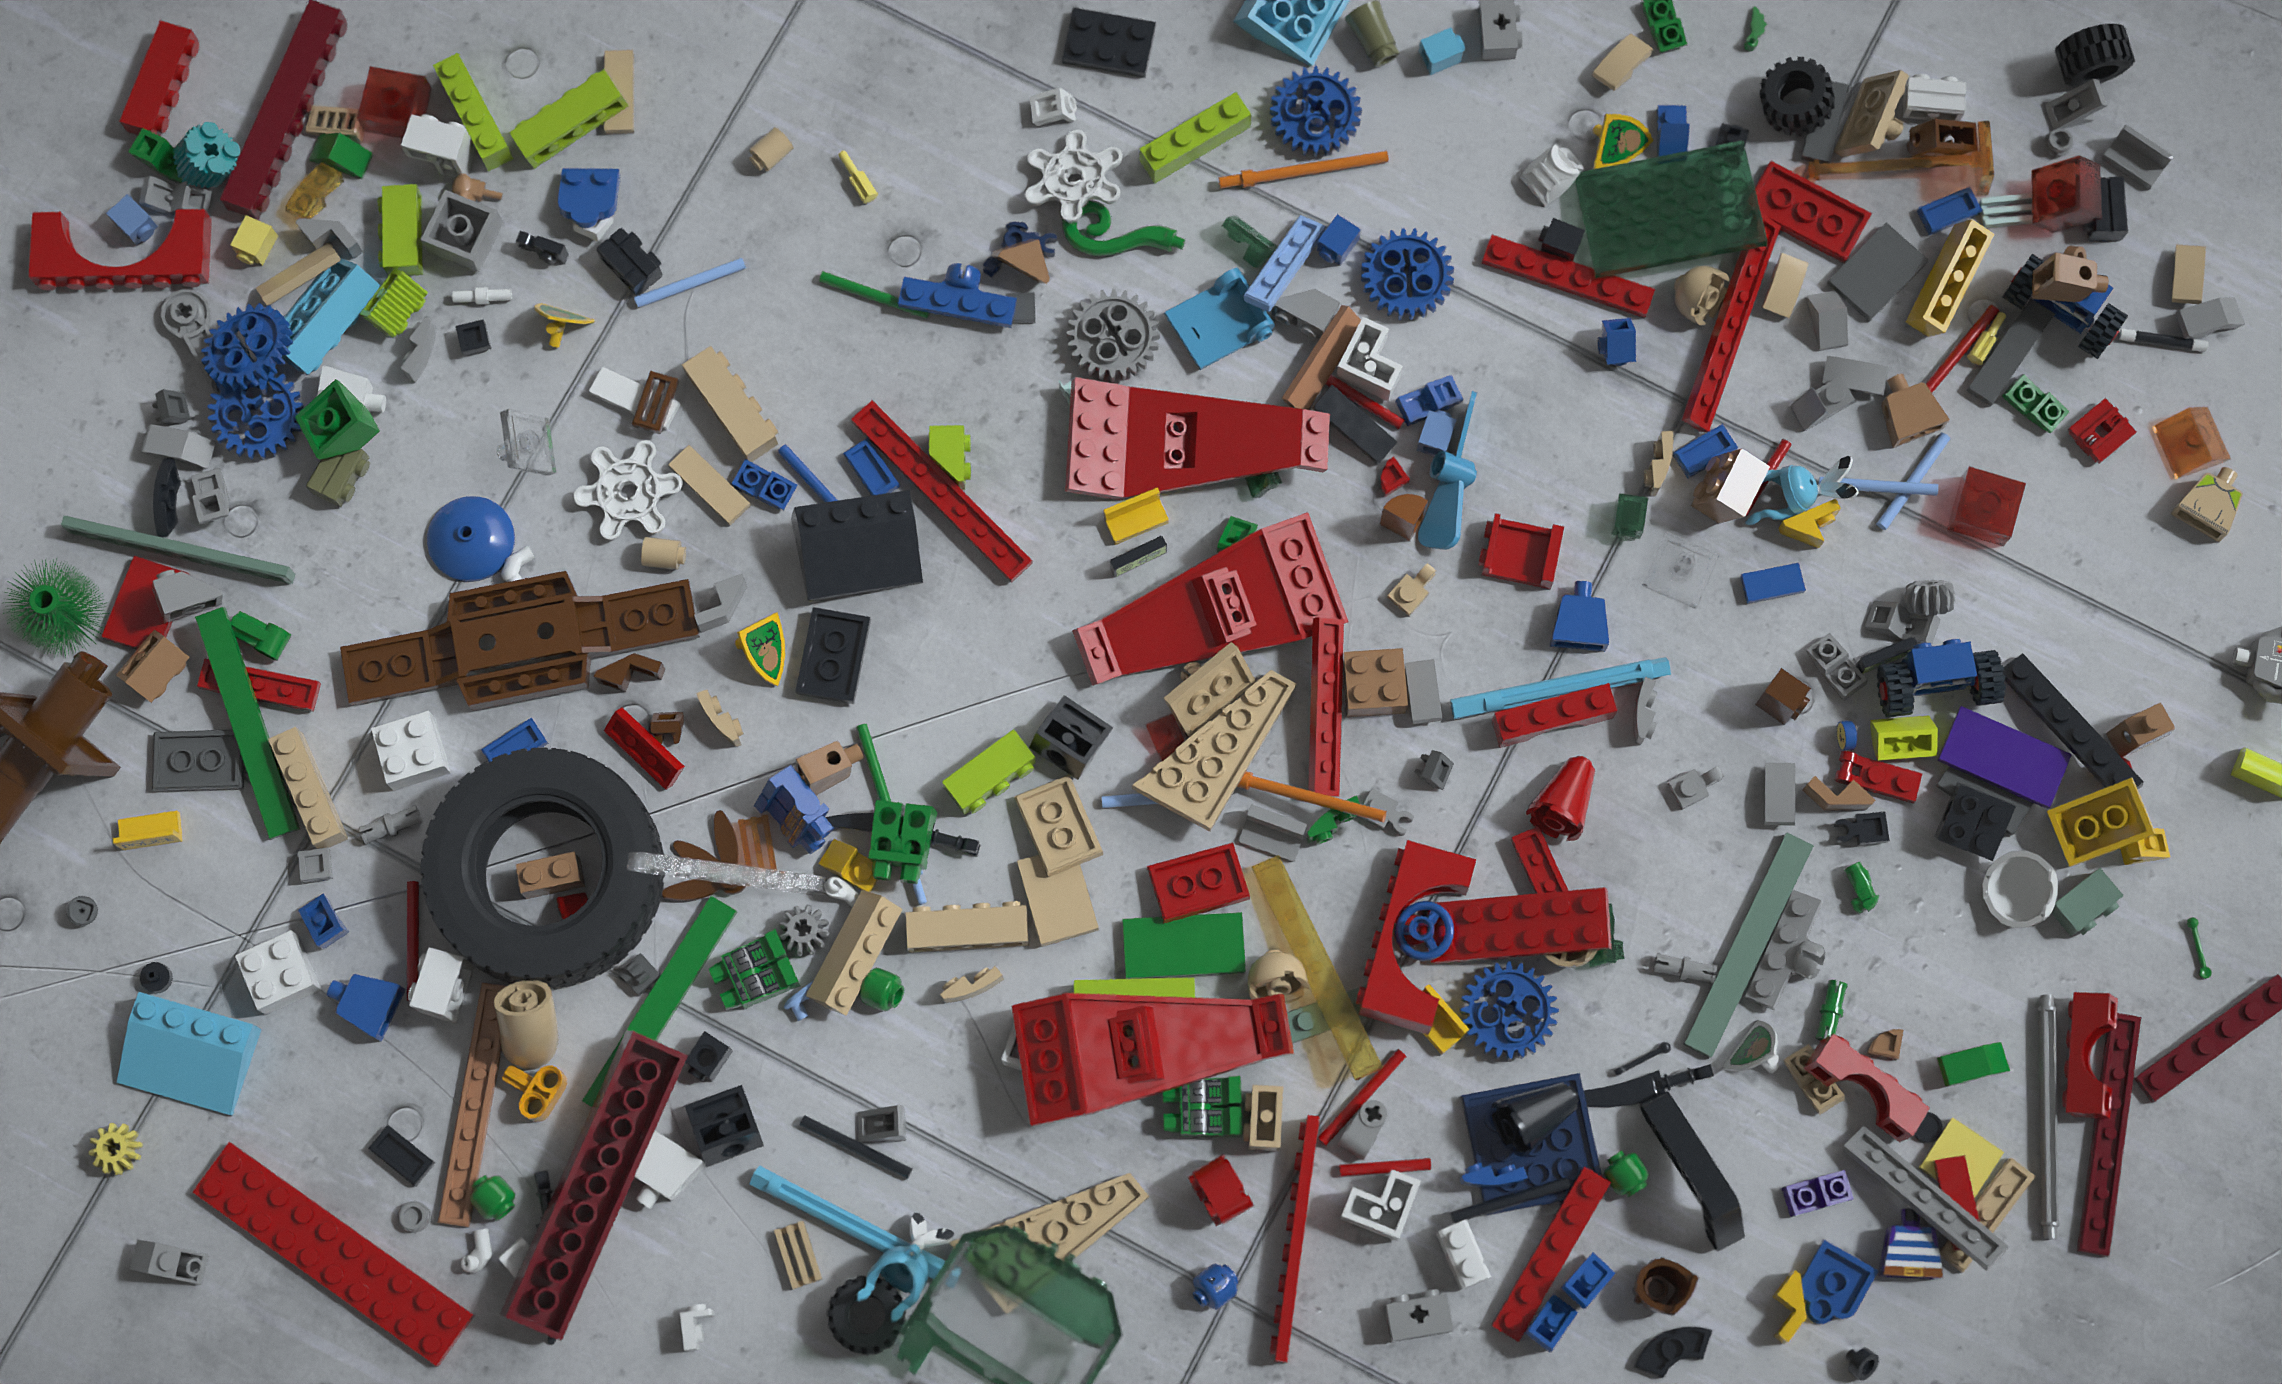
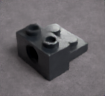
[1029,695,1113,780]
[1934,782,2016,861]
[685,1085,764,1168]

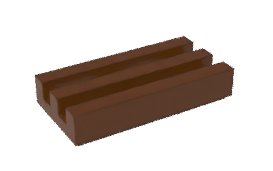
[632,371,679,435]

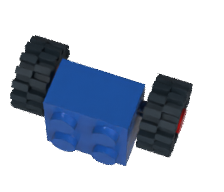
[2002,253,2128,359]
[1877,639,2006,718]

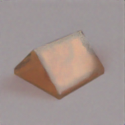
[2153,407,2231,479]

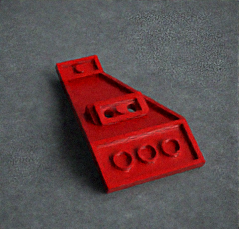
[1065,377,1330,500]
[1072,512,1349,686]
[1011,993,1294,1126]

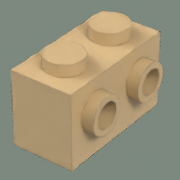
[1243,1085,1283,1151]

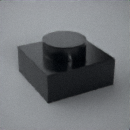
[455,319,492,356]

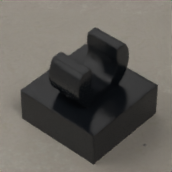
[1714,123,1749,160]

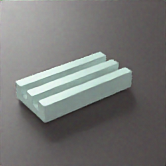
[1979,192,2042,228]

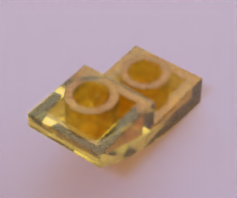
[285,163,344,219]

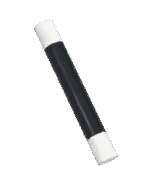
[2119,328,2208,352]

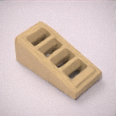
[306,105,369,144]

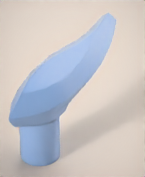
[784,980,814,1021]

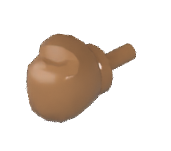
[452,173,503,202]

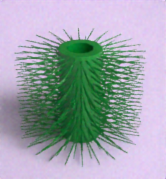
[3,558,110,659]

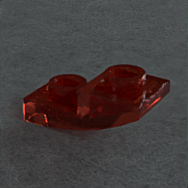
[1145,712,1185,762]

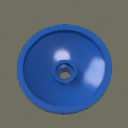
[427,496,515,582]

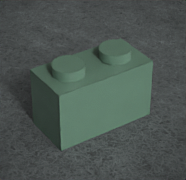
[2051,868,2124,936]

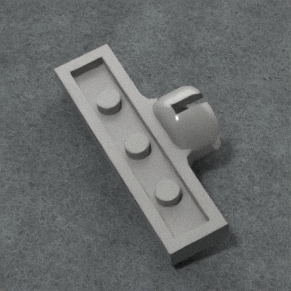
[1745,890,1826,1011]

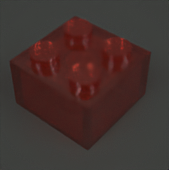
[357,66,432,139]
[2031,155,2102,233]
[1947,466,2026,546]

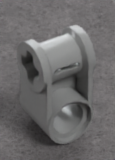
[1337,1100,1387,1161]

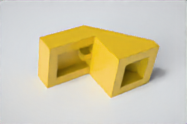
[1772,1270,1807,1344]

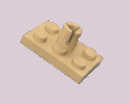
[1834,70,1909,157]
[1164,642,1256,737]

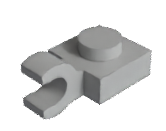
[1668,766,1724,810]

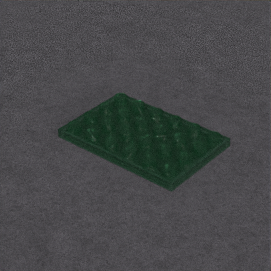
[1574,140,1767,279]

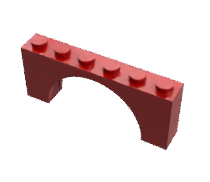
[29,209,212,290]
[1355,840,1477,1035]

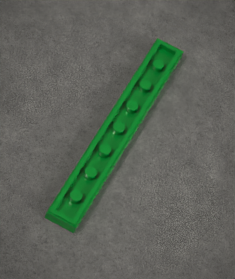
[195,607,300,839]
[582,896,737,1107]

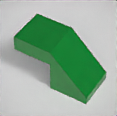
[128,128,186,184]
[1937,1042,2010,1087]

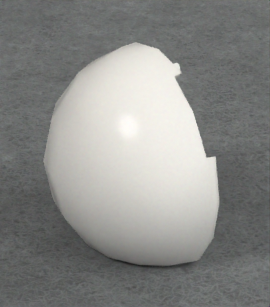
[1983,851,2058,928]

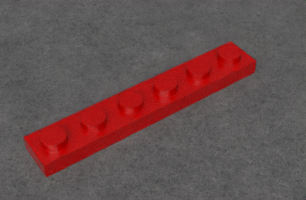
[1482,234,1655,318]
[1308,617,1344,797]
[1491,1167,1611,1342]

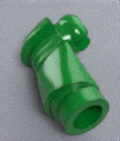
[1844,862,1879,913]

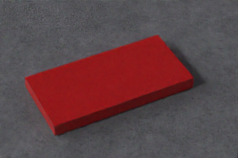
[1743,160,1872,264]

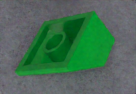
[295,379,380,460]

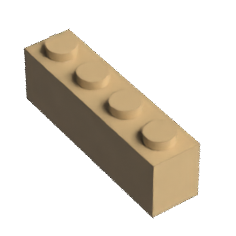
[682,346,779,462]
[268,726,348,849]
[806,890,903,1016]
[906,901,1029,953]

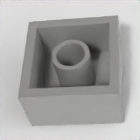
[421,190,503,272]

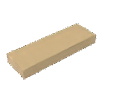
[604,50,634,134]
[256,242,341,306]
[668,445,751,525]

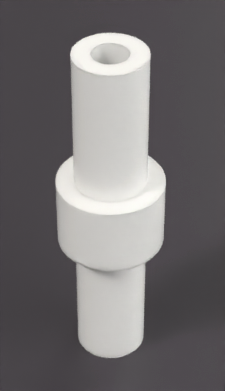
[452,287,512,305]

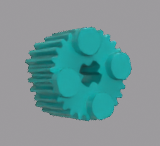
[173,122,241,188]

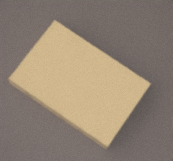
[1015,775,1104,877]
[1017,855,1099,947]

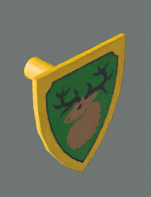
[1593,114,1654,169]
[534,303,595,348]
[735,612,785,686]

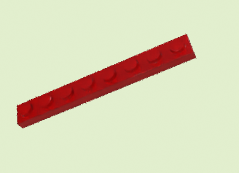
[1682,213,1781,432]
[851,400,1033,583]
[1269,1115,1320,1363]

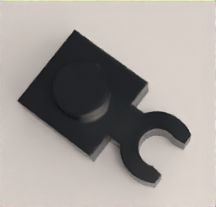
[516,231,569,265]
[1834,811,1890,846]

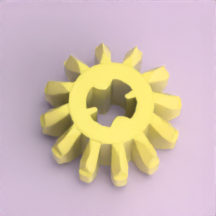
[88,1123,143,1175]

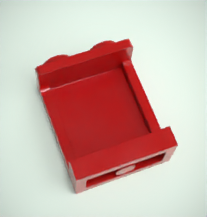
[1478,513,1564,590]

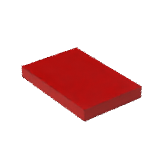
[101,556,190,649]
[1147,842,1250,923]

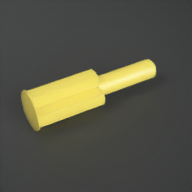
[838,151,878,204]
[1967,312,2006,365]

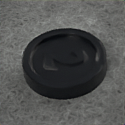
[1914,1112,1943,1143]

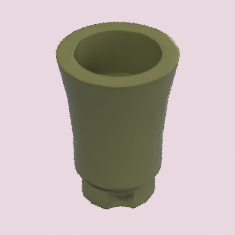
[1345,0,1400,67]

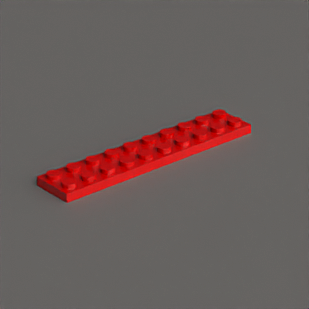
[193,1142,475,1367]

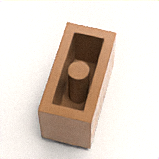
[116,630,190,703]
[516,852,585,899]

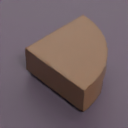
[1867,1029,1904,1060]

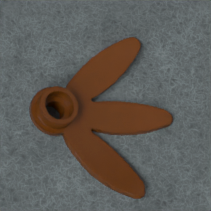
[662,810,748,901]

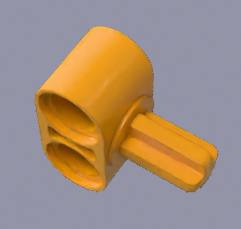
[502,1065,567,1122]

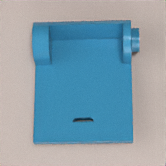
[1164,268,1275,370]

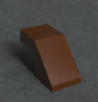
[594,653,666,692]

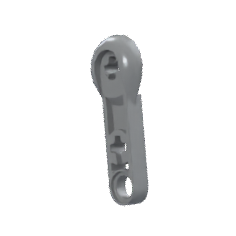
[161,289,220,394]

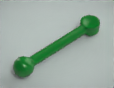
[2187,917,2212,979]

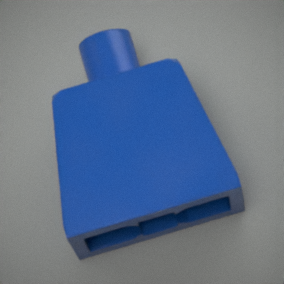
[1550,581,1609,652]
[327,974,406,1042]

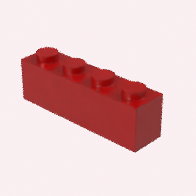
[119,20,199,136]

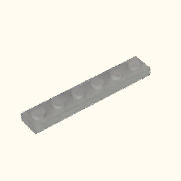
[1843,1126,2008,1271]

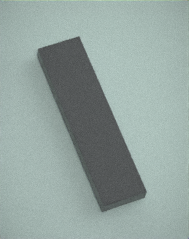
[1966,298,2055,407]

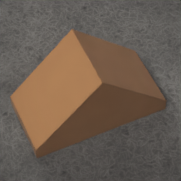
[991,239,1050,284]

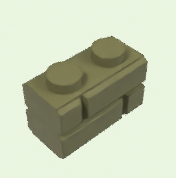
[306,449,370,507]

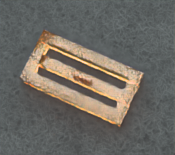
[738,814,778,879]

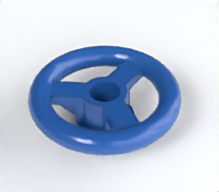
[1395,901,1454,961]

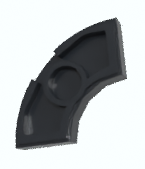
[153,458,181,538]
[1633,1326,1713,1378]

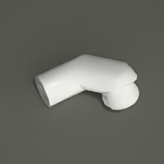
[824,877,859,907]

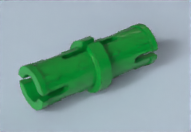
[1815,980,1848,1041]

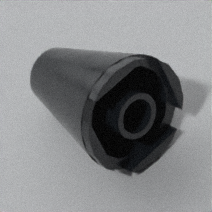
[1491,1083,1579,1157]

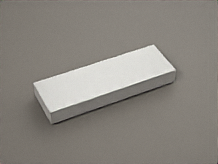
[589,366,680,430]

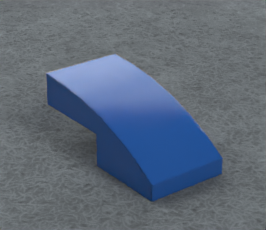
[1395,375,1464,426]

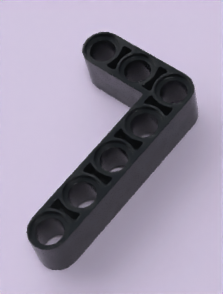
[1640,1091,1745,1252]

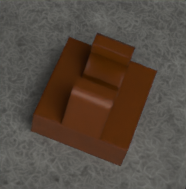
[650,712,684,744]

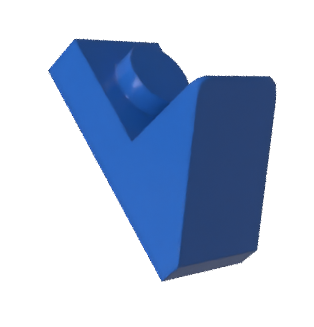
[1657,105,1690,163]
[298,893,349,949]
[1561,1252,1616,1309]
[1525,1293,1578,1353]

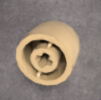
[494,980,559,1070]

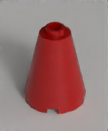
[1526,756,1595,841]

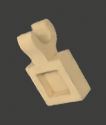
[1387,563,1436,616]

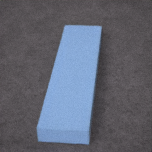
[1244,215,1325,312]

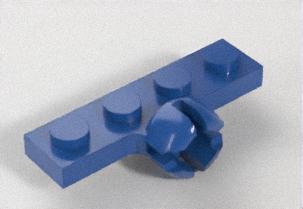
[898,263,1017,328]

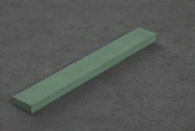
[61,515,296,584]
[1683,832,1814,1059]

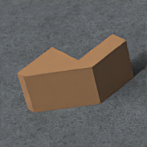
[1802,776,1875,811]

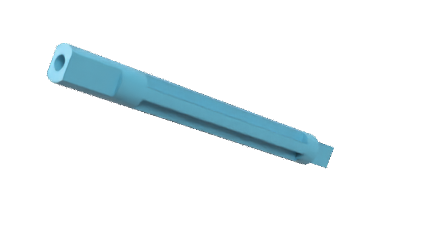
[1450,657,1671,719]
[749,1165,962,1288]

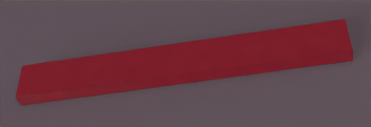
[2077,1013,2142,1257]

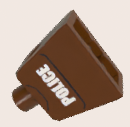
[1906,119,1978,159]

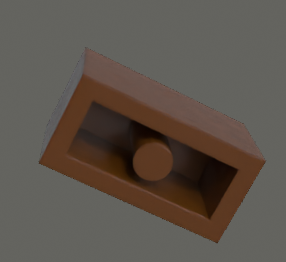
[1755,668,1811,725]

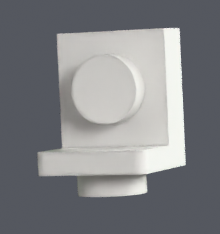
[1029,87,1077,126]
[680,1304,714,1352]

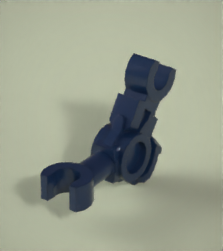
[983,222,1057,278]

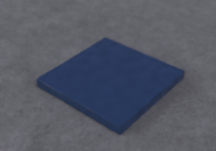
[1460,1073,1606,1216]

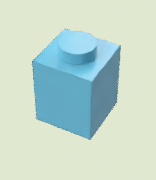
[1418,27,1465,75]

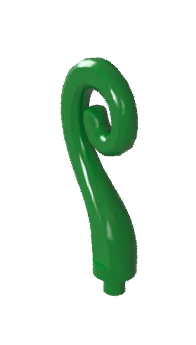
[1062,200,1186,256]

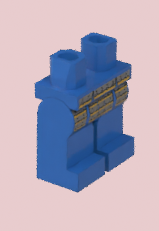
[754,765,834,855]

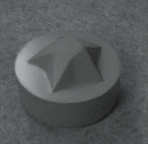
[66,896,98,926]

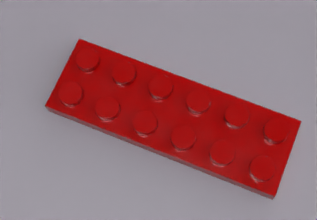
[1428,887,1612,964]

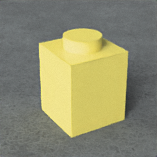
[230,216,278,266]

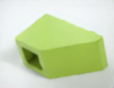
[929,425,971,489]

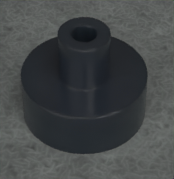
[140,962,173,993]
[1846,1347,1879,1381]

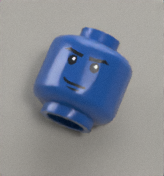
[1192,1263,1239,1310]

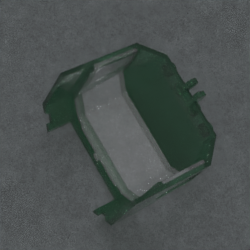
[891,1225,1123,1384]

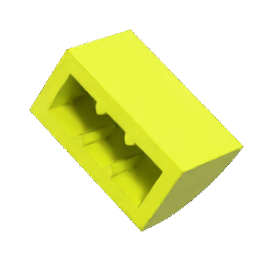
[1870,715,1938,760]
[2230,747,2282,798]

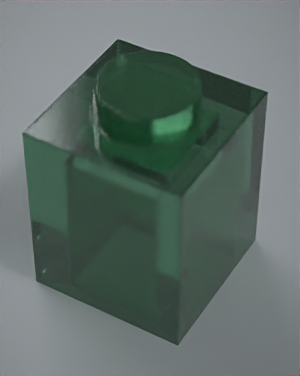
[1611,493,1648,541]

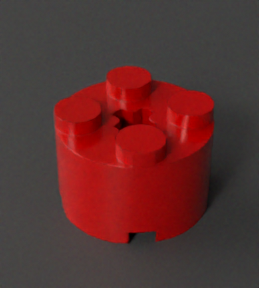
[1188,1154,1254,1227]

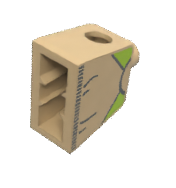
[2171,467,2243,542]

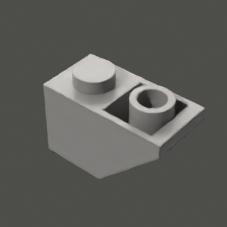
[1272,289,1340,339]
[129,1239,209,1285]

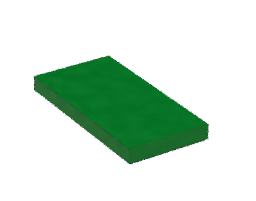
[1123,912,1246,979]

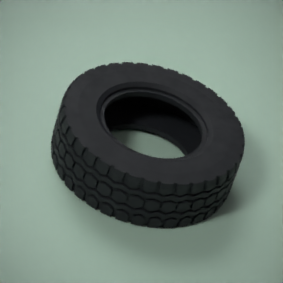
[421,747,665,989]

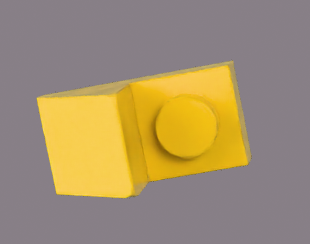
[1778,498,1841,548]
[2120,828,2171,865]
[818,839,878,892]

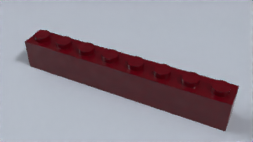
[220,0,347,220]

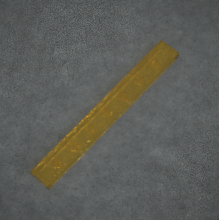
[1252,855,1383,1081]

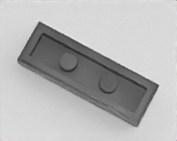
[1801,81,1848,166]

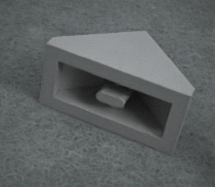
[1806,291,1848,351]
[858,1105,906,1142]

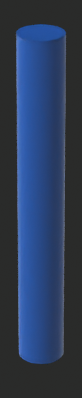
[778,444,838,503]

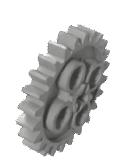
[1066,289,1160,382]

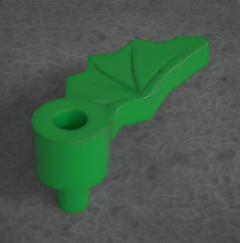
[1744,6,1767,52]

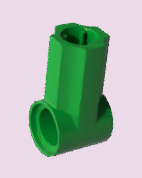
[230,611,292,661]

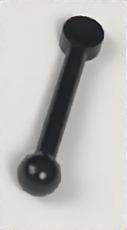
[1614,1042,1671,1076]

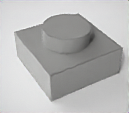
[298,848,333,883]

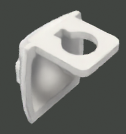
[1520,144,1585,207]

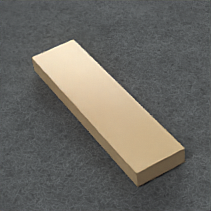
[1939,1157,2035,1273]

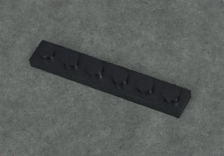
[2003,653,2144,789]

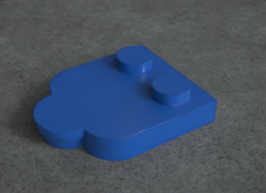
[558,168,620,228]
[1801,1239,1879,1324]

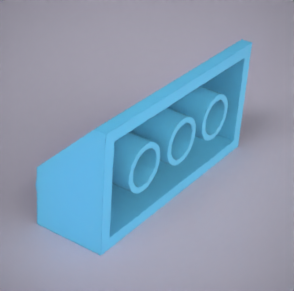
[281,258,380,375]

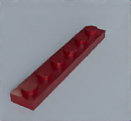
[2133,974,2282,1103]

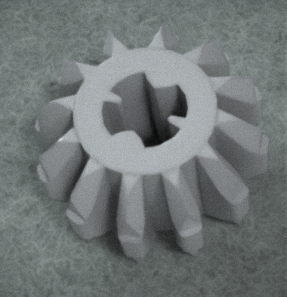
[1904,579,1955,616]
[778,905,830,956]

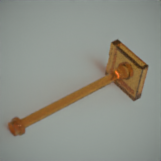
[1808,121,1994,196]

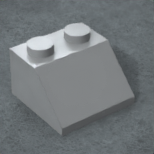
[152,570,223,623]

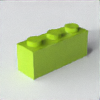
[377,184,423,276]
[942,729,1036,815]

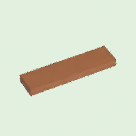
[1282,305,1361,410]

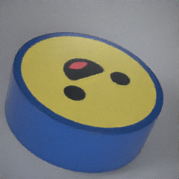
[1837,721,1857,751]

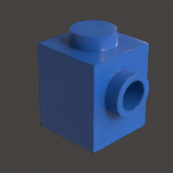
[1597,318,1636,366]

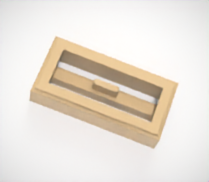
[774,1221,823,1289]

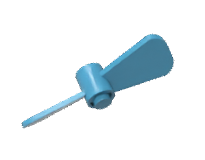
[1418,391,1477,550]

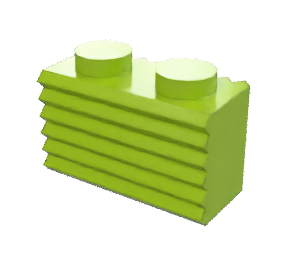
[360,269,428,337]

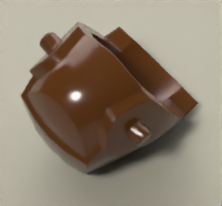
[1632,1257,1699,1316]

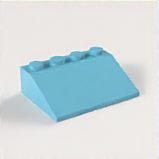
[1233,0,1350,66]
[117,992,262,1116]

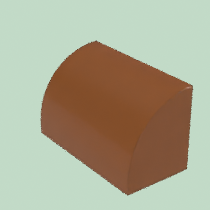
[1380,494,1428,541]

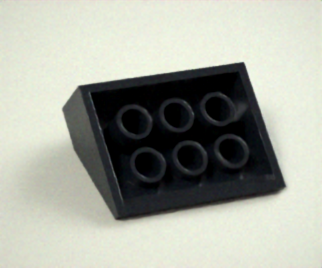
[791,490,923,601]

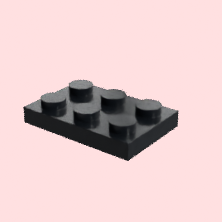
[1062,7,1156,78]
[795,607,871,704]

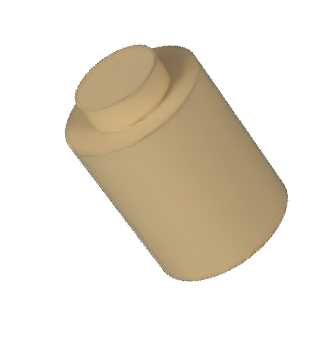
[749,127,794,171]
[641,537,686,570]

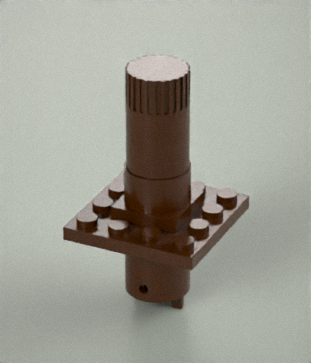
[0,651,121,844]

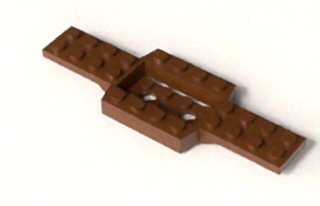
[340,571,700,711]

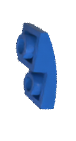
[731,459,798,511]
[1459,1163,1528,1188]

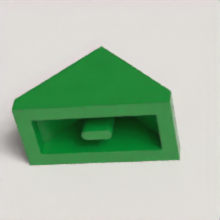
[309,133,373,179]
[1217,516,1258,553]

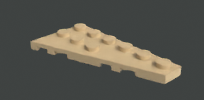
[1132,670,1297,832]
[949,1173,1149,1315]

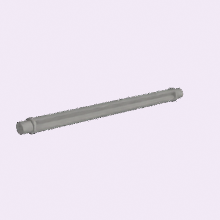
[2038,995,2059,1239]

